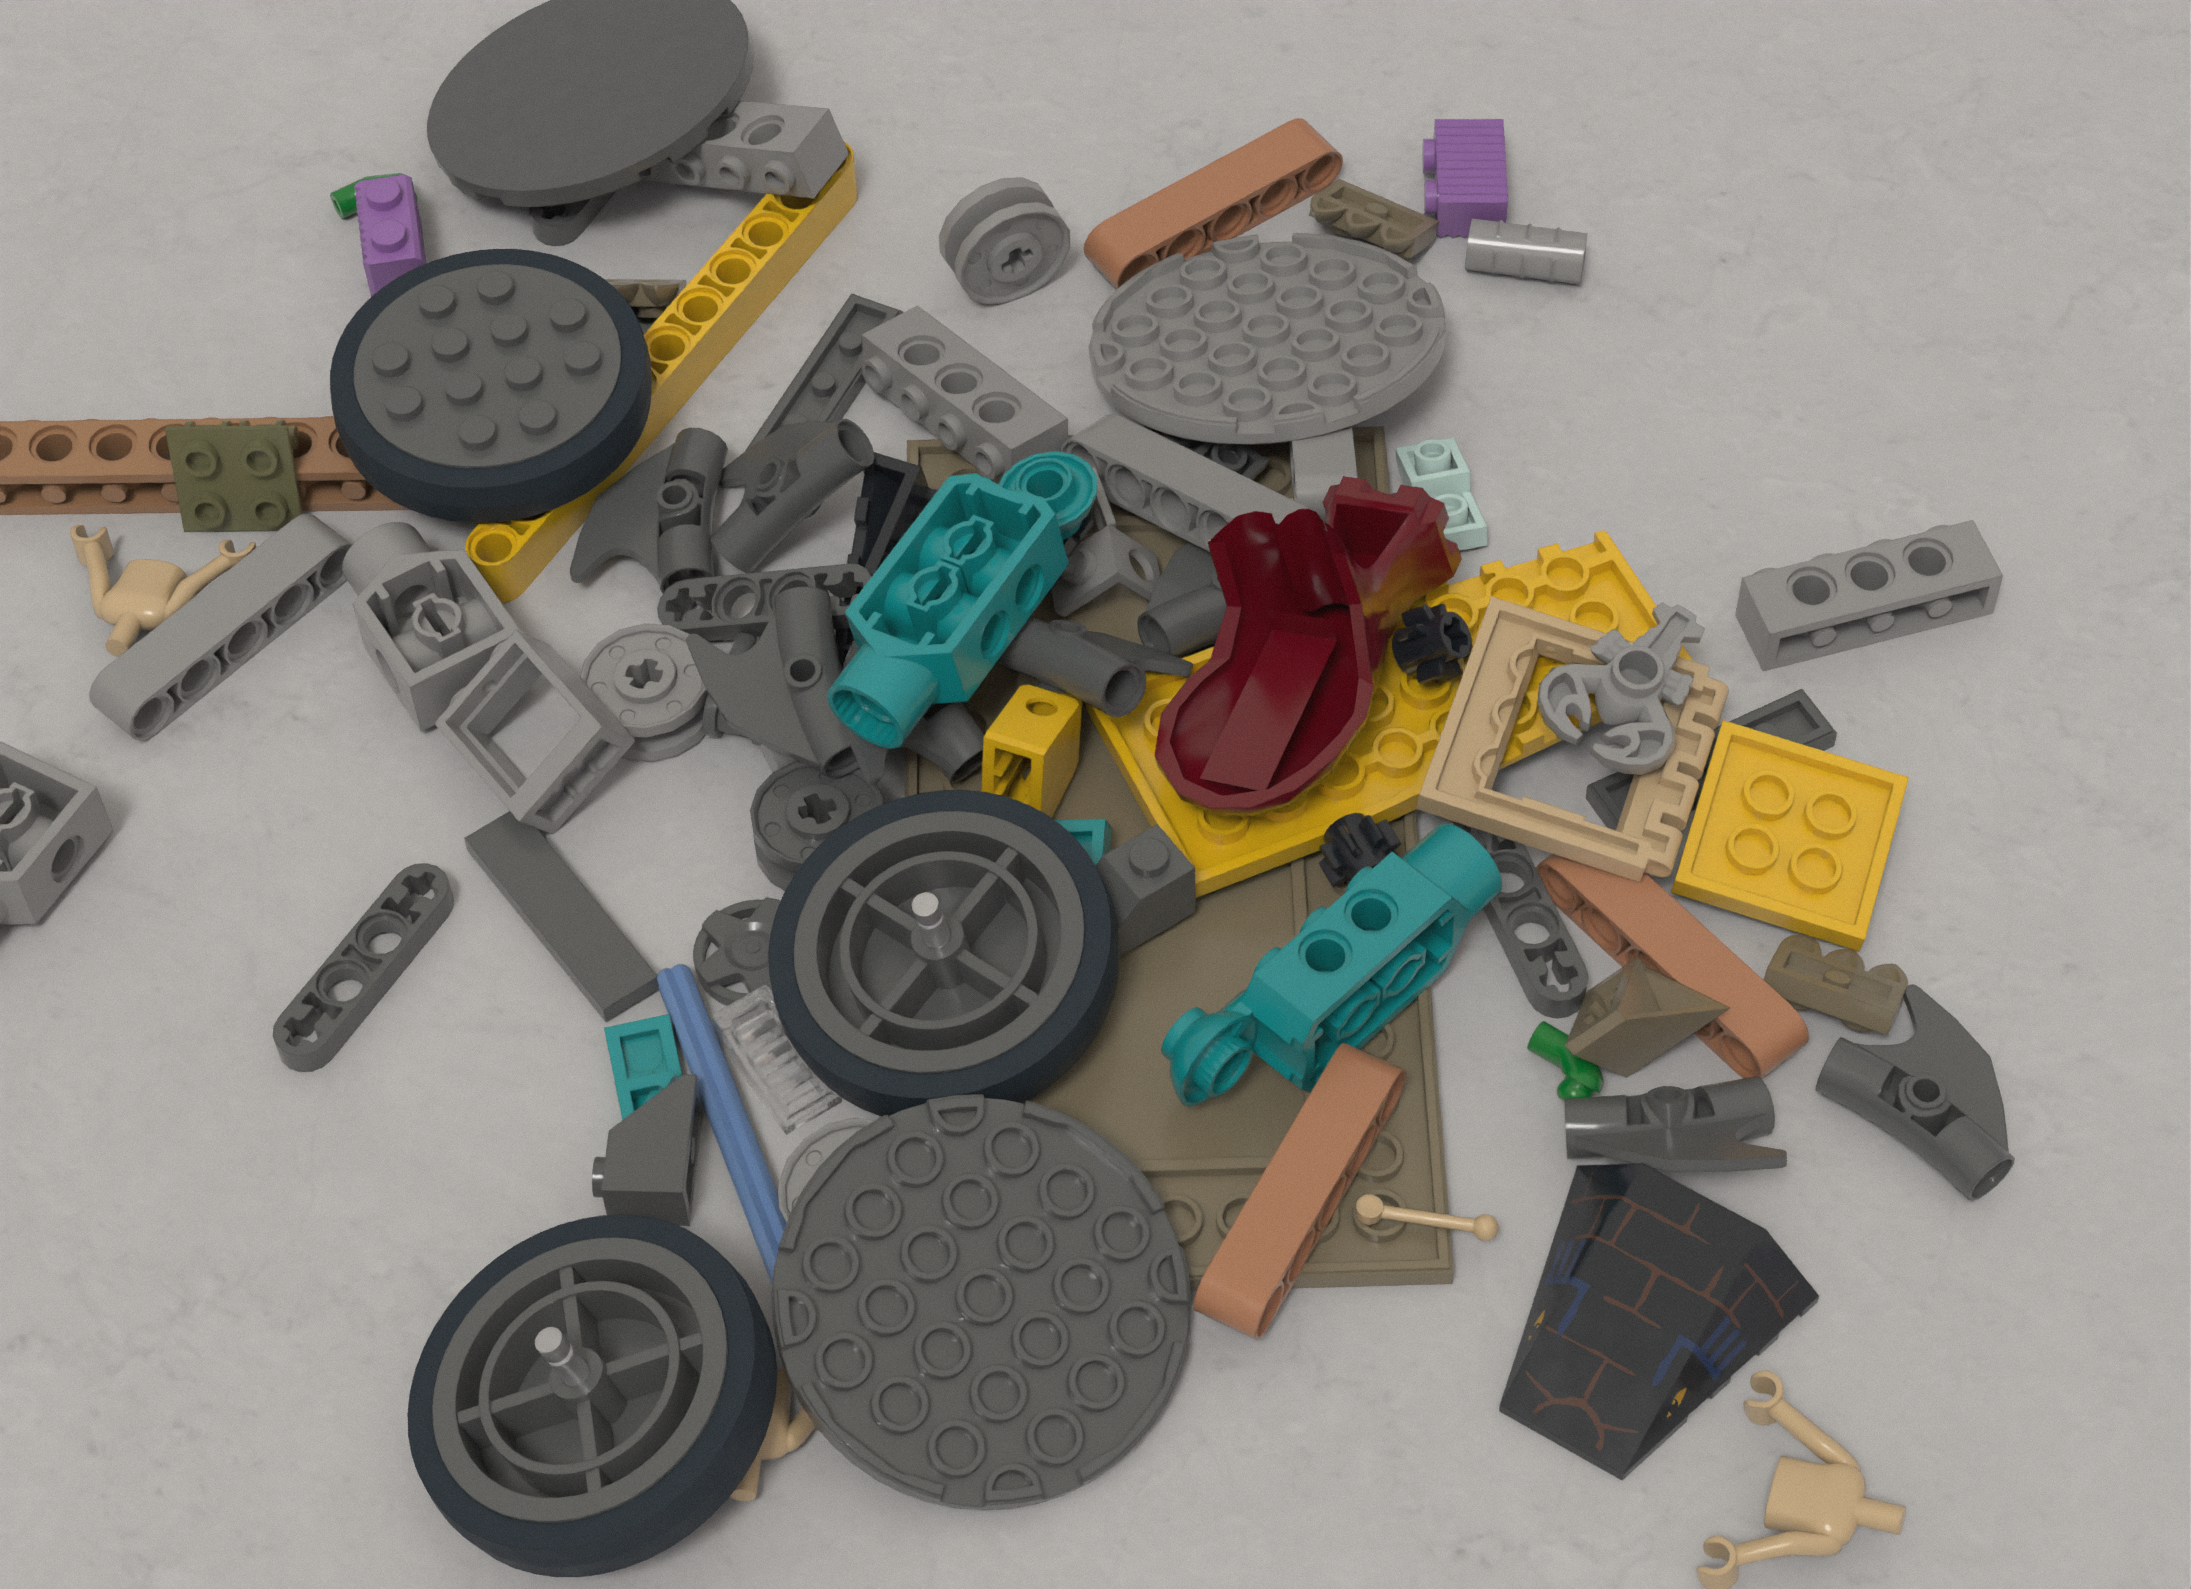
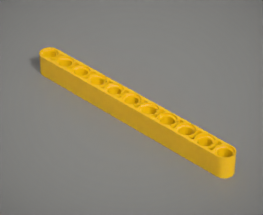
[465,142,858,603]

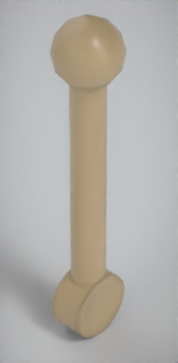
[1356,1194,1499,1241]

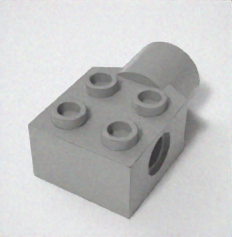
[342,522,522,732]
[0,741,113,925]

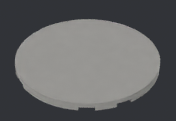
[1088,233,1446,444]

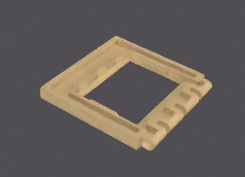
[1416,596,1729,882]

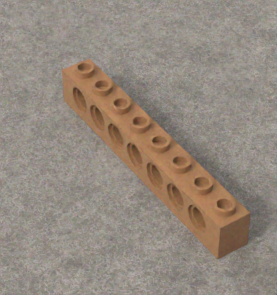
[0,416,410,515]

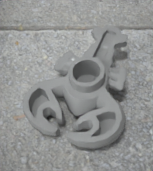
[1537,602,1705,775]

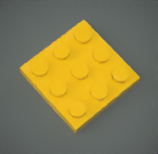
[1671,720,1909,952]

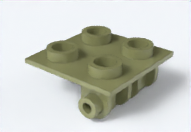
[165,420,302,532]

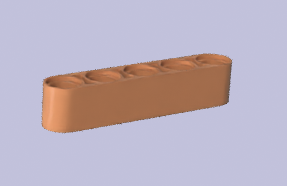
[1083,118,1343,289]
[1536,854,1809,1079]
[1193,1043,1406,1340]

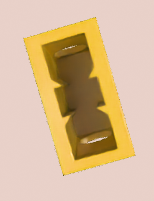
[981,684,1083,818]

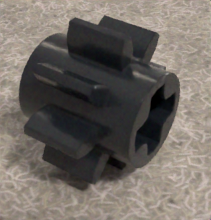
[1392,603,1472,684]
[1319,813,1401,888]

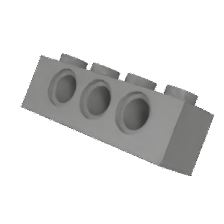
[639,100,849,198]
[861,305,1069,485]
[1735,520,2003,672]

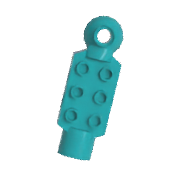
[827,451,1097,749]
[1161,823,1502,1107]

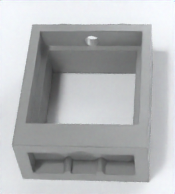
[434,630,635,834]

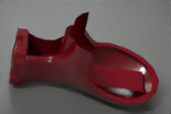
[1155,476,1462,816]

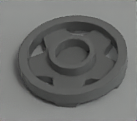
[693,897,780,1010]

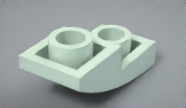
[1395,437,1487,551]

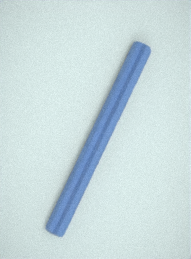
[657,964,787,1284]

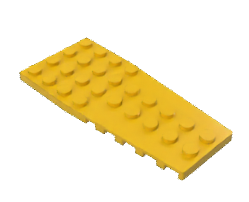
[1085,530,1693,898]

